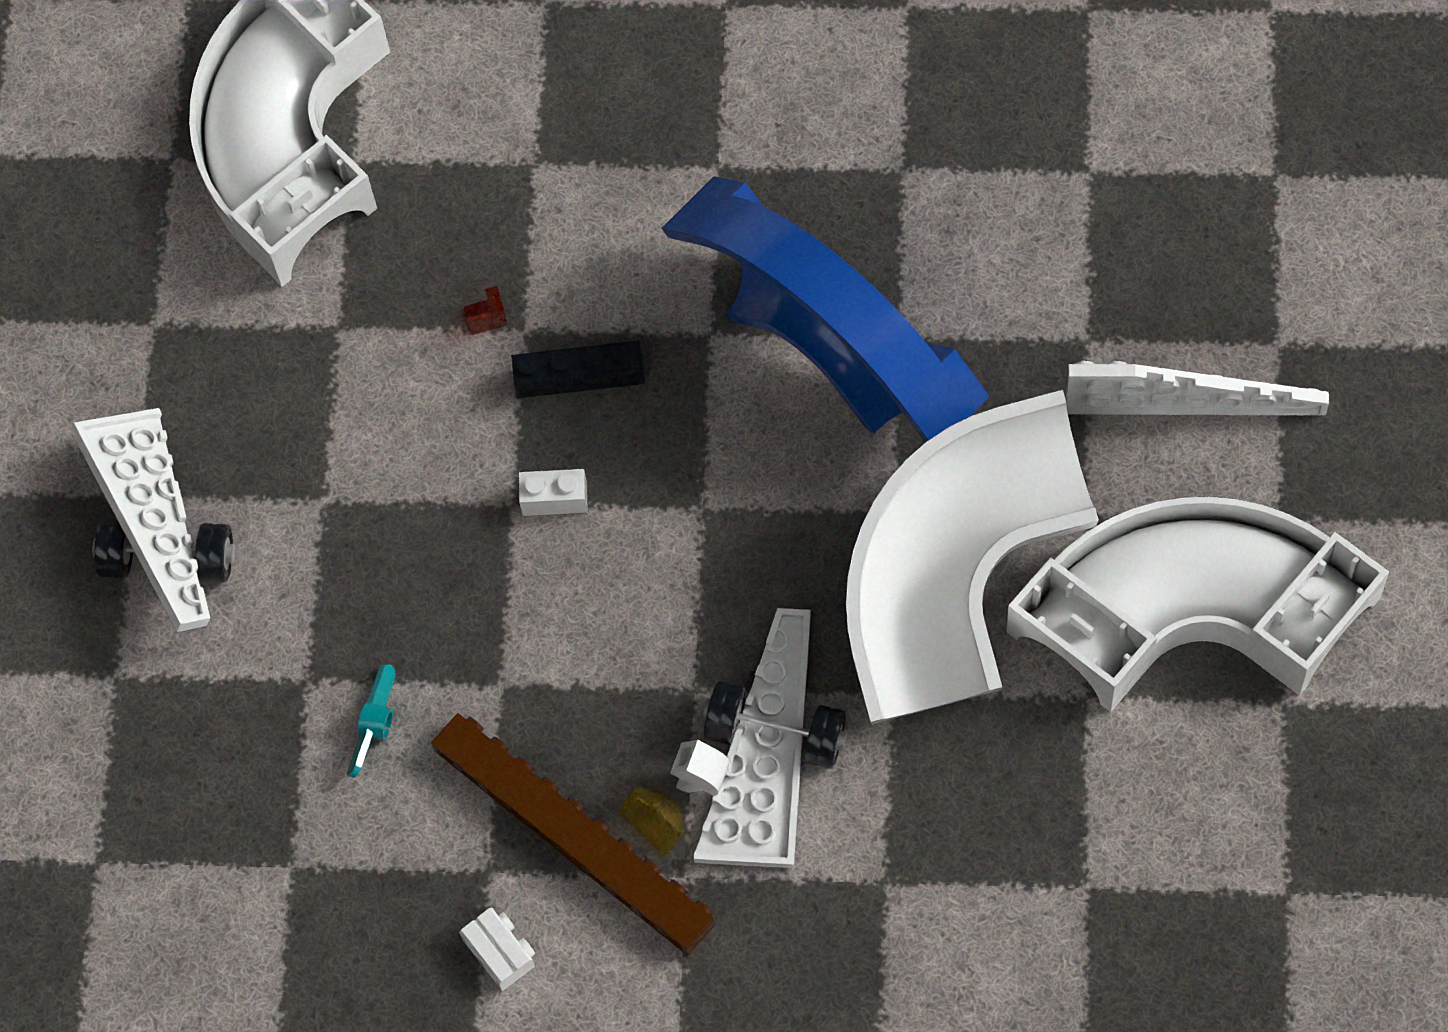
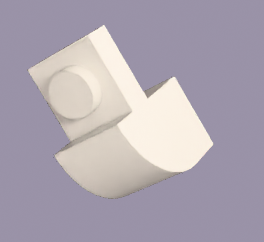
[670,740,730,796]

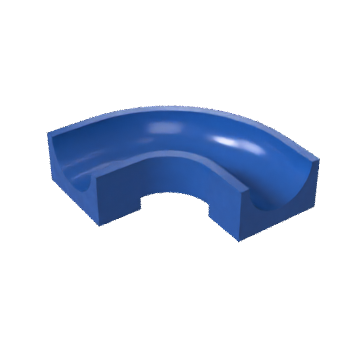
[661,176,989,443]

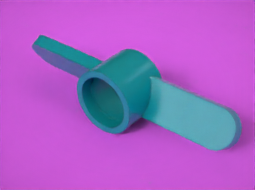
[347,664,395,778]

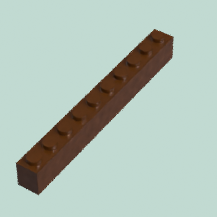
[431,713,715,956]

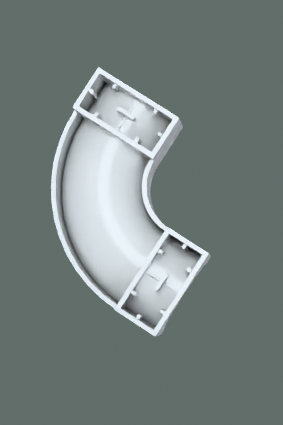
[189,0,390,287]
[846,390,1098,724]
[1006,497,1389,712]

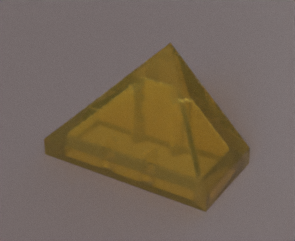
[618,786,684,857]

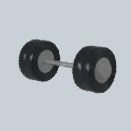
[92,519,236,583]
[703,681,848,769]

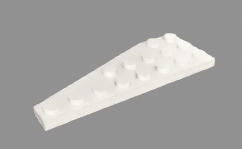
[1065,361,1329,415]

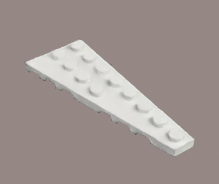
[71,408,210,632]
[694,608,811,868]

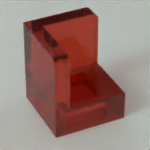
[464,286,508,335]

